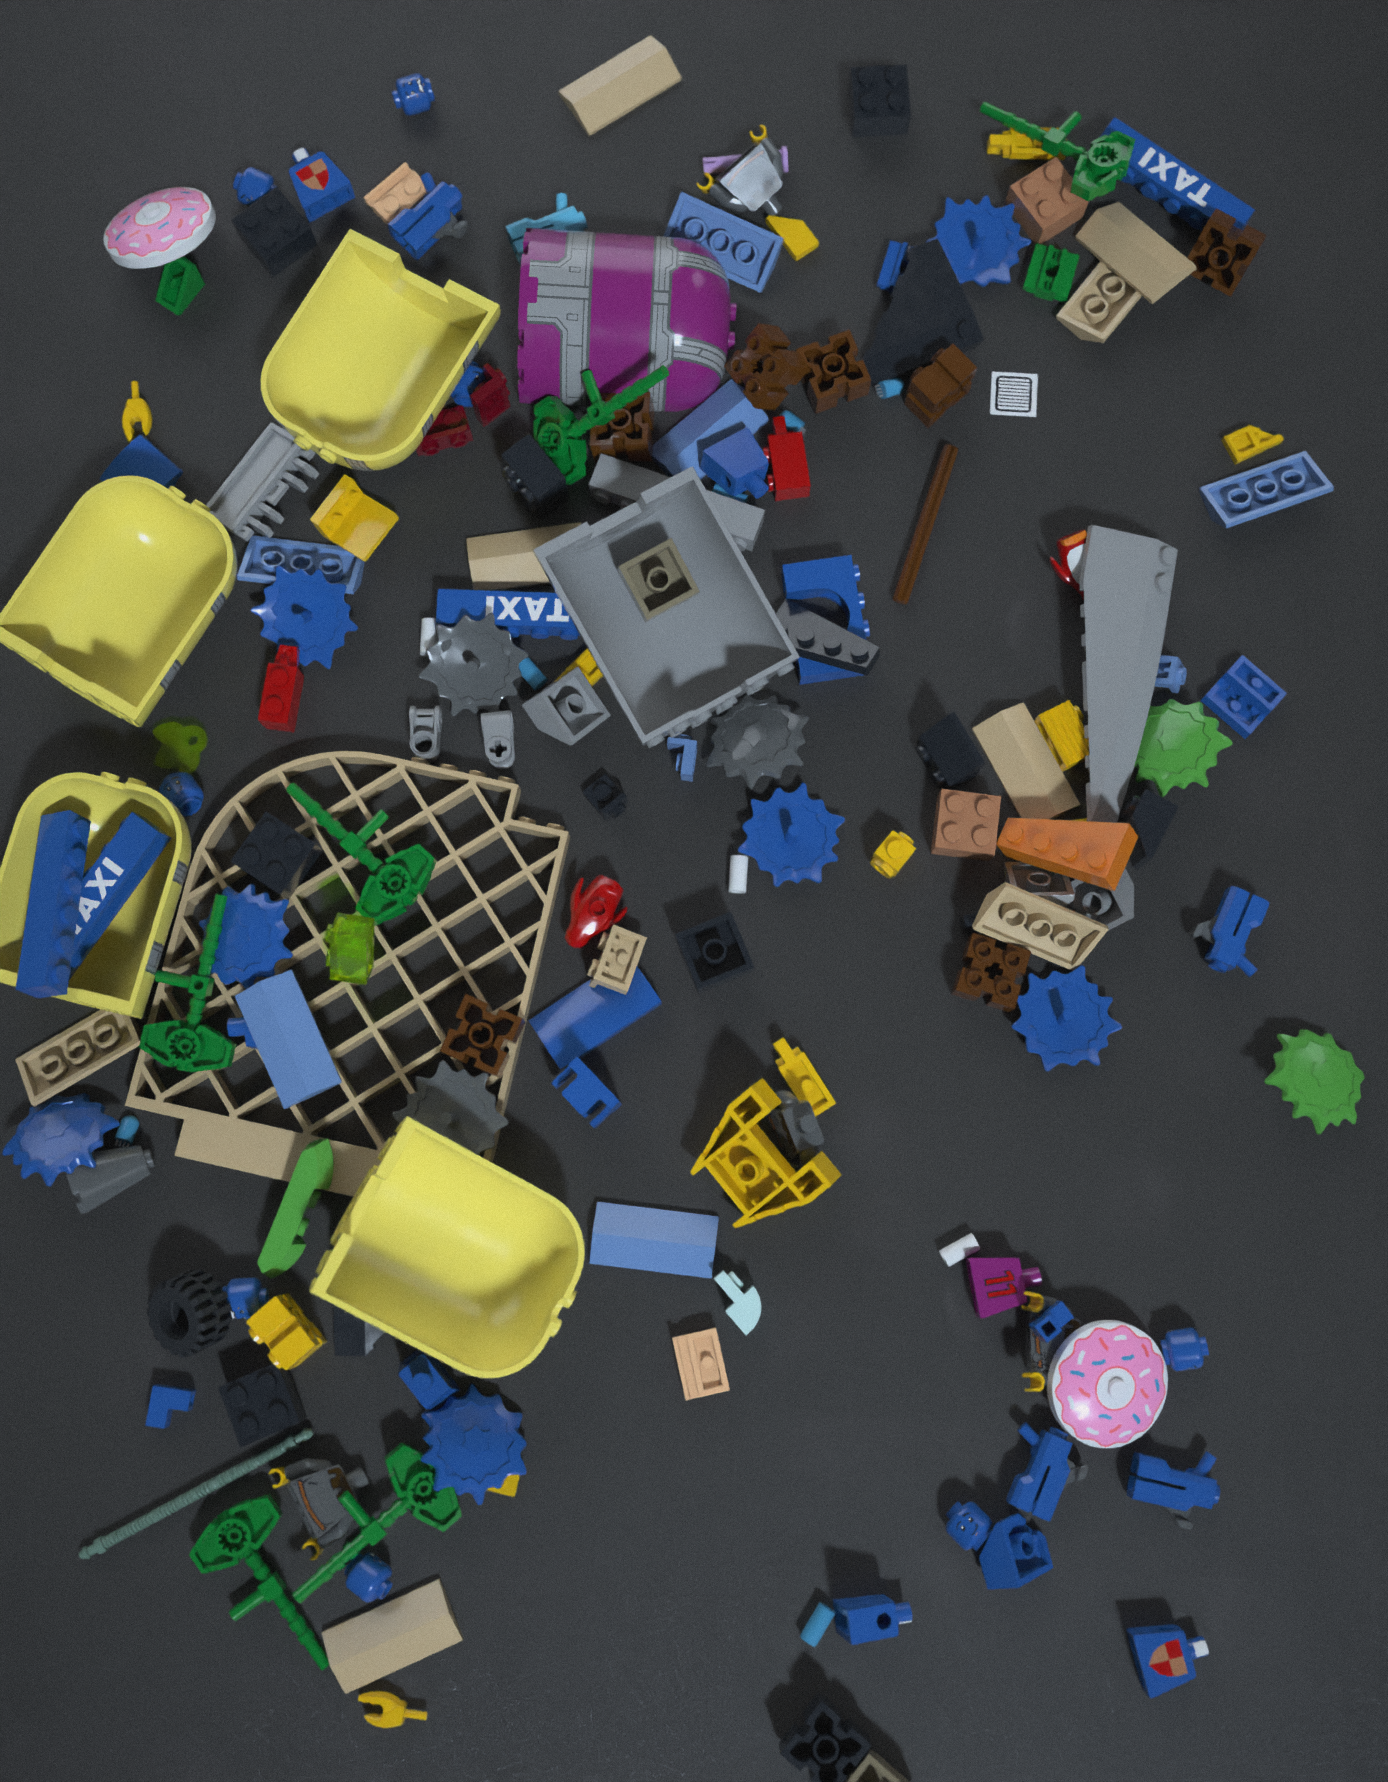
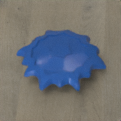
[926,195,1031,287]
[250,565,358,669]
[738,783,845,887]
[199,884,293,989]
[1011,965,1122,1072]
[2,1093,120,1187]
[420,1383,527,1505]

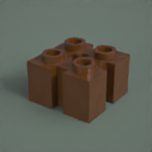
[1187,208,1267,297]
[724,323,810,410]
[796,329,871,414]
[904,344,977,428]
[590,392,655,462]
[951,933,1031,1012]
[440,994,525,1078]

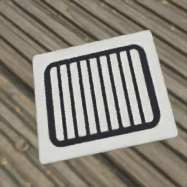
[990,371,1038,417]

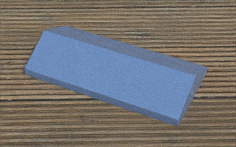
[664,192,784,293]
[652,379,769,480]
[1199,451,1334,528]
[237,536,365,594]
[235,970,342,1109]
[589,1202,719,1279]

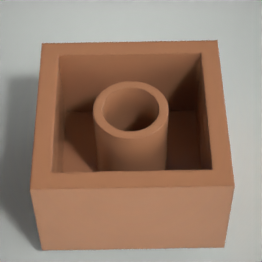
[1005,157,1089,245]
[931,789,1001,861]

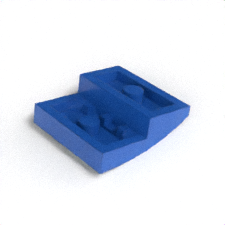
[99,435,183,489]
[1200,655,1287,739]

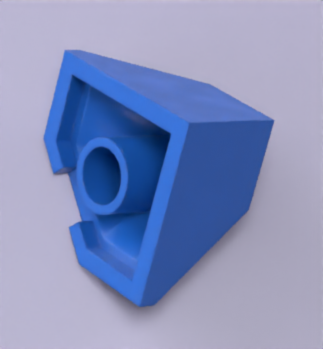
[979,1513,1053,1590]

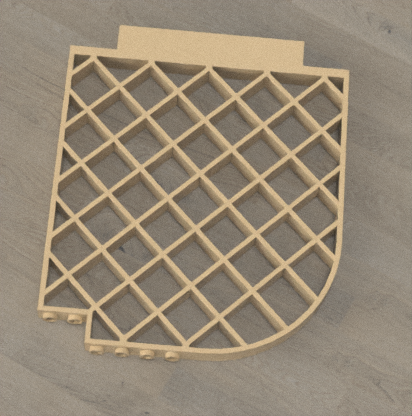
[125,751,570,1196]

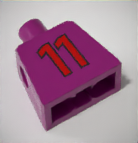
[965,1257,1042,1318]

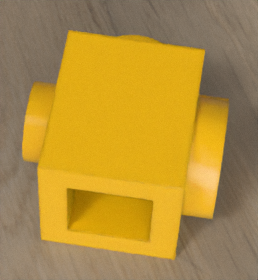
[870,830,916,879]

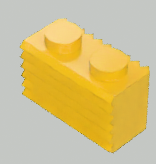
[1034,700,1089,772]

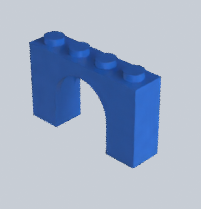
[781,555,870,685]

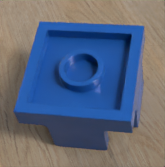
[551,1056,622,1129]

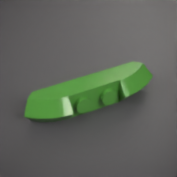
[257,1138,334,1279]

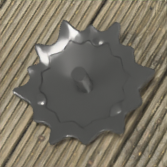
[418,613,529,716]
[706,695,809,789]
[392,1060,509,1155]

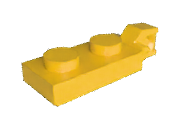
[987,127,1066,160]
[772,1037,836,1117]

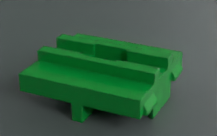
[1023,243,1080,302]

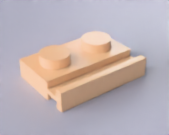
[364,162,427,226]
[672,1327,730,1400]

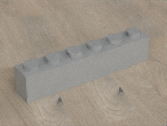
[589,454,765,551]

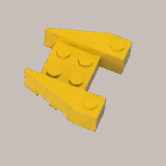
[690,1078,842,1228]

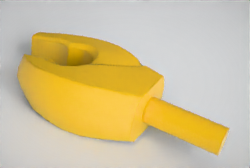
[122,381,152,443]
[358,1691,428,1728]

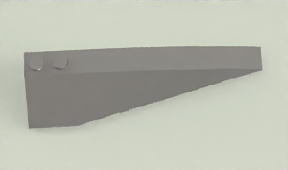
[1079,525,1178,823]

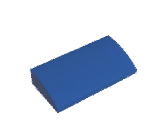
[528,966,662,1071]

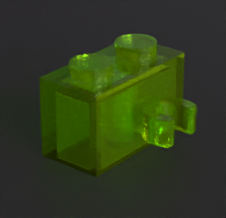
[325,913,375,985]

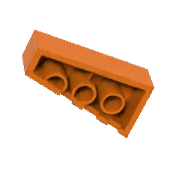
[996,818,1138,891]

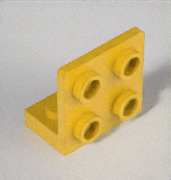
[310,474,399,562]

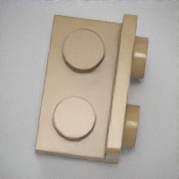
[587,925,647,995]

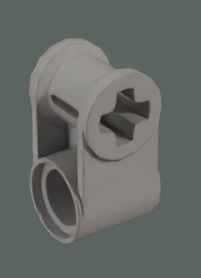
[409,706,442,764]
[481,710,515,770]

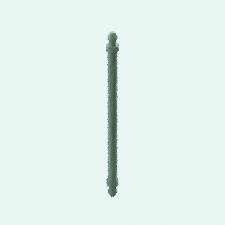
[79,1428,314,1559]

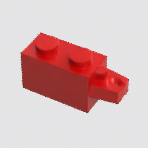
[762,416,811,501]
[258,645,305,732]

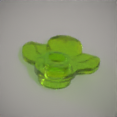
[152,722,208,774]

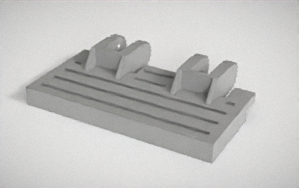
[206,422,319,542]

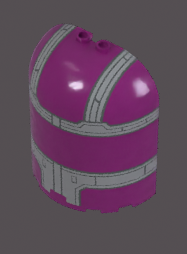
[518,228,736,412]

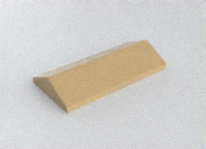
[558,35,681,136]
[1076,202,1196,304]
[1056,261,1142,343]
[467,522,581,591]
[971,702,1080,820]
[972,882,1109,971]
[15,1010,142,1107]
[322,1578,464,1694]

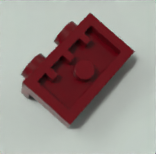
[470,362,510,427]
[416,405,473,456]

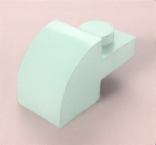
[714,1270,761,1335]

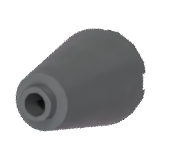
[66,1145,155,1214]

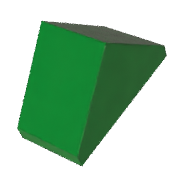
[155,256,205,316]

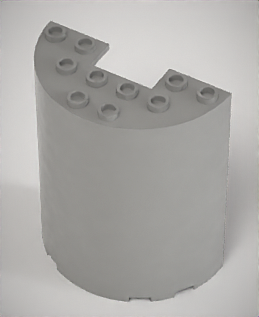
[533,466,800,748]

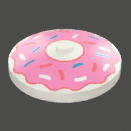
[104,187,216,269]
[1047,1320,1168,1448]

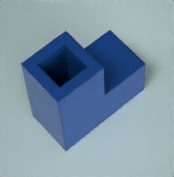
[1028,1300,1074,1343]
[145,1384,196,1429]

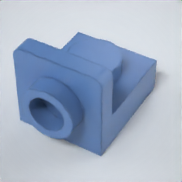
[1154,655,1187,694]
[667,734,698,782]

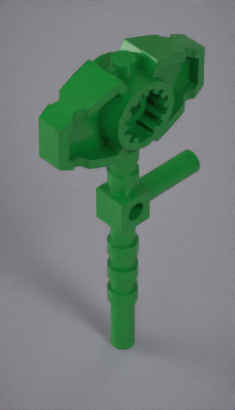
[980,101,1135,201]
[533,365,669,485]
[286,782,437,926]
[139,894,236,1072]
[292,1442,462,1604]
[189,1495,330,1671]

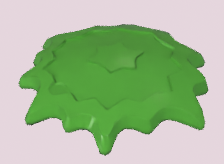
[1134,699,1233,797]
[1264,1029,1365,1135]

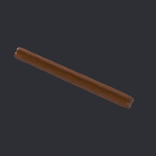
[893,444,958,605]

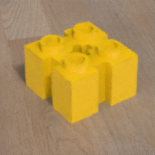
[246,1293,327,1371]

